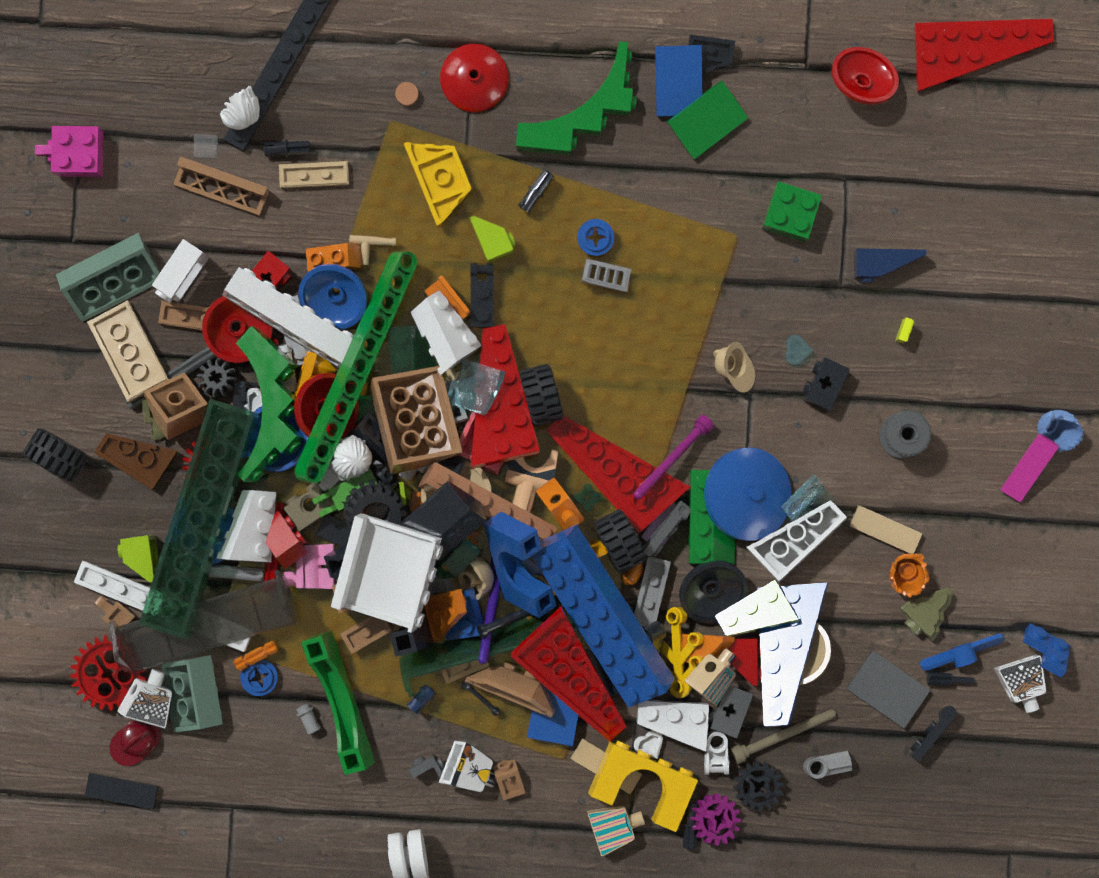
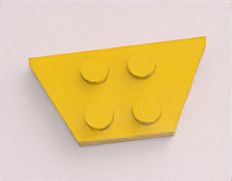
[404,142,472,226]

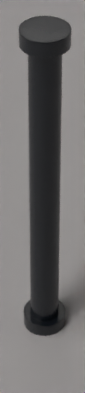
[477,595,561,638]

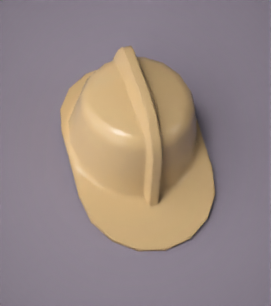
[713,342,755,393]

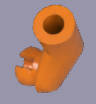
[621,563,644,585]

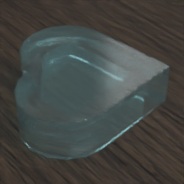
[785,335,813,365]

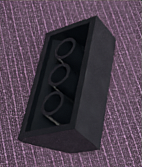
[399,481,486,567]

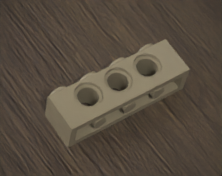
[284,466,378,531]

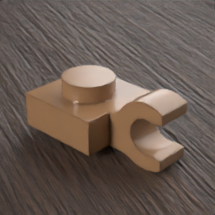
[94,595,136,634]

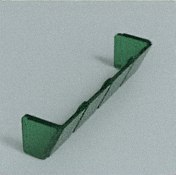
[399,607,583,698]

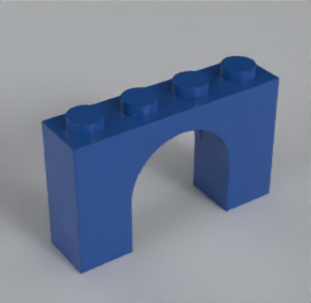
[483,512,556,618]

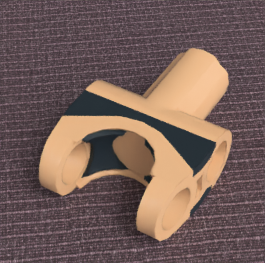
[505,450,558,513]

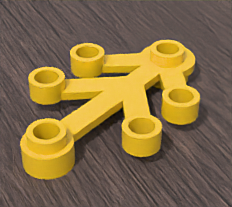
[661,607,704,698]

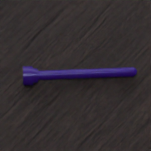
[478,557,500,664]

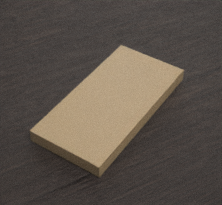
[87,300,169,403]

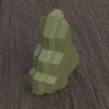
[900,587,953,641]

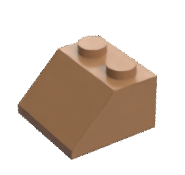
[143,372,209,440]

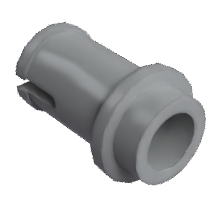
[296,703,321,734]

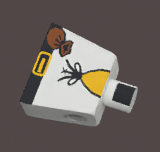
[439,741,497,792]

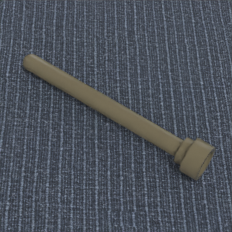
[730,709,836,765]

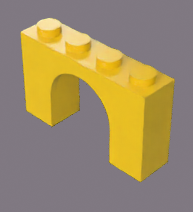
[588,740,698,832]

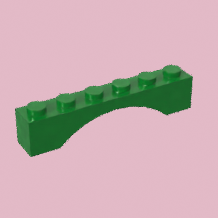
[301,630,375,775]

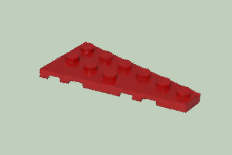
[914,19,1054,92]
[511,607,626,742]

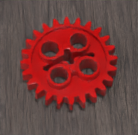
[70,634,147,711]

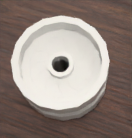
[388,829,429,878]

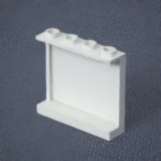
[331,513,443,633]

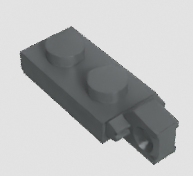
[643,501,690,557]

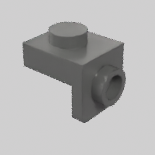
[409,754,445,778]

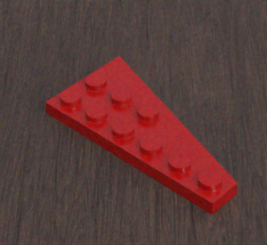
[471,324,540,469]
[545,415,690,533]

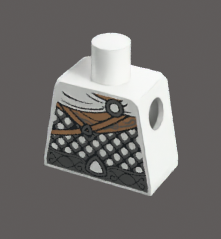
[994,655,1046,713]
[118,669,172,728]

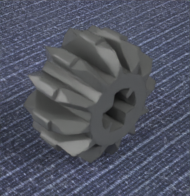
[197,358,237,398]

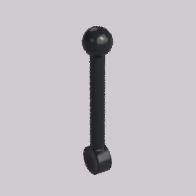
[461,680,500,716]

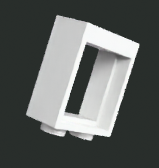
[152,239,209,303]

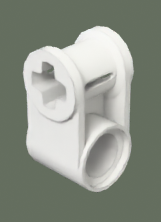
[704,730,729,775]

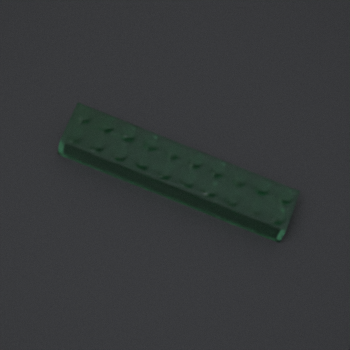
[139,399,260,638]

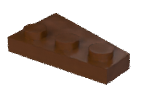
[94,433,179,490]

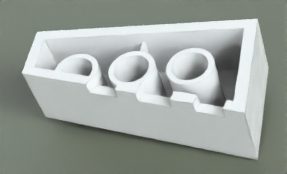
[747,500,847,583]

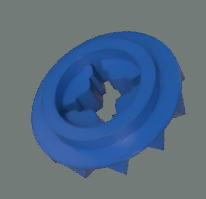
[577,219,614,256]
[240,659,278,696]

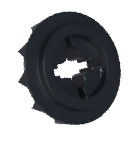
[371,460,400,491]

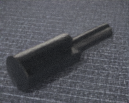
[926,671,975,686]

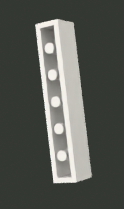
[222,267,354,368]

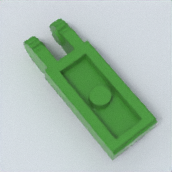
[312,469,378,517]

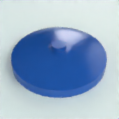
[704,448,791,541]

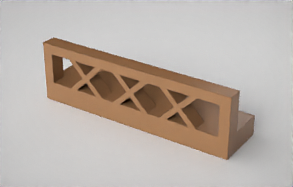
[173,156,270,216]

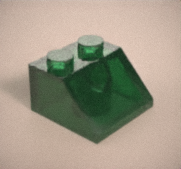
[388,326,439,374]

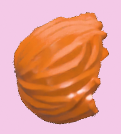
[889,554,930,598]

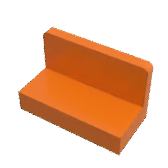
[425,275,471,320]

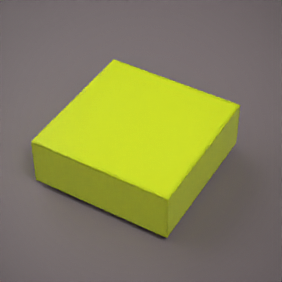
[895,317,914,344]

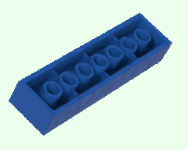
[532,524,675,708]

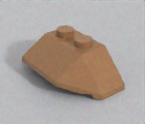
[465,661,556,718]

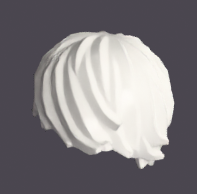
[220,86,260,130]
[332,435,372,481]

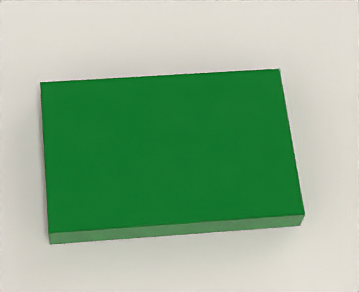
[667,81,748,159]

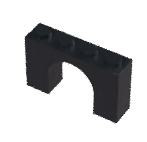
[390,605,435,657]

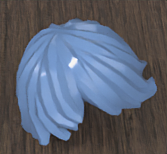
[1036,410,1084,452]

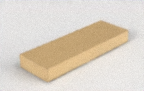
[279,161,349,189]
[849,505,922,554]
[570,738,642,794]

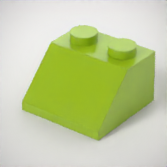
[117,535,162,582]

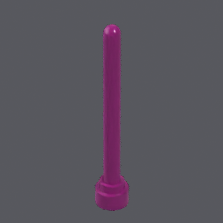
[634,415,715,499]

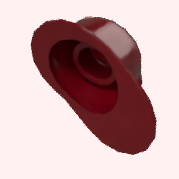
[109,720,161,766]

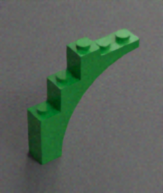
[516,41,636,155]
[236,326,304,483]

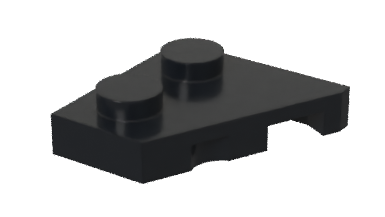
[688,35,735,74]

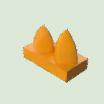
[294,351,336,396]

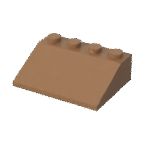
[370,366,462,474]

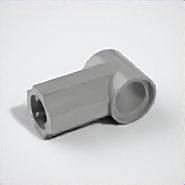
[803,751,852,779]

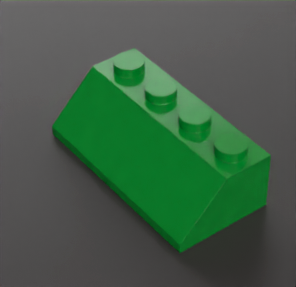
[688,470,735,564]

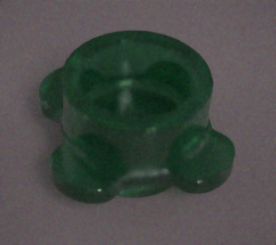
[574,484,602,511]

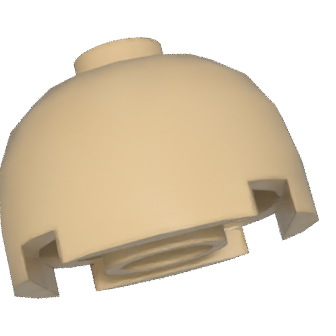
[448,555,494,600]

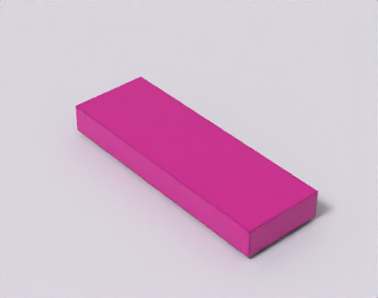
[1001,433,1059,502]

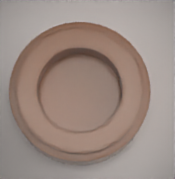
[395,82,419,106]

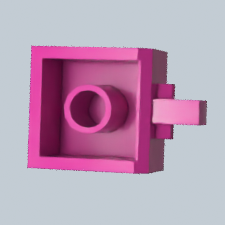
[35,126,103,177]

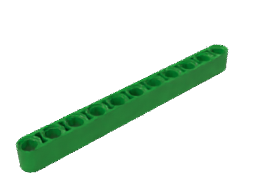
[295,251,417,484]

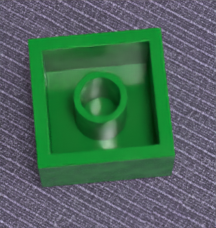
[762,181,822,242]

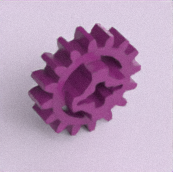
[690,794,741,845]

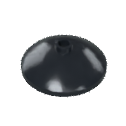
[679,561,748,624]

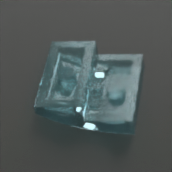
[448,359,505,415]
[780,474,825,522]

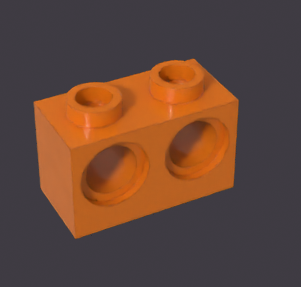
[306,243,361,272]

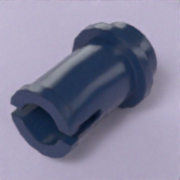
[407,684,436,714]

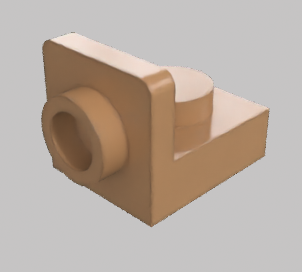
[493,759,525,801]

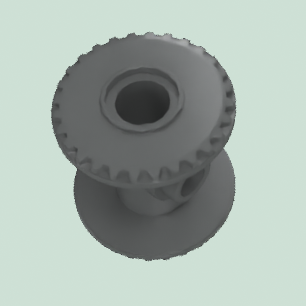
[879,410,931,458]

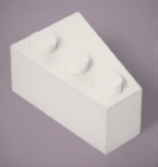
[411,290,482,375]
[216,490,276,562]
[636,699,709,751]

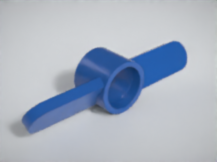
[920,634,1005,670]

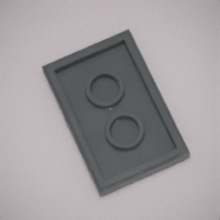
[846,651,930,728]

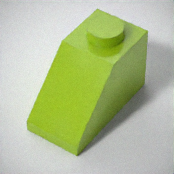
[470,216,516,262]

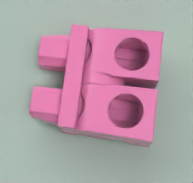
[284,544,336,589]

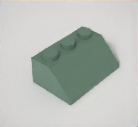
[161,655,223,732]

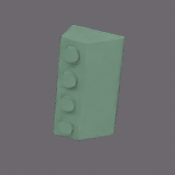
[56,233,160,322]

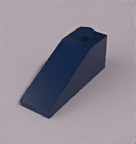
[854,248,927,283]

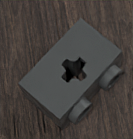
[708,685,753,738]

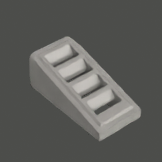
[582,259,631,292]

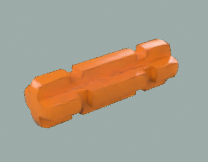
[234,641,278,671]

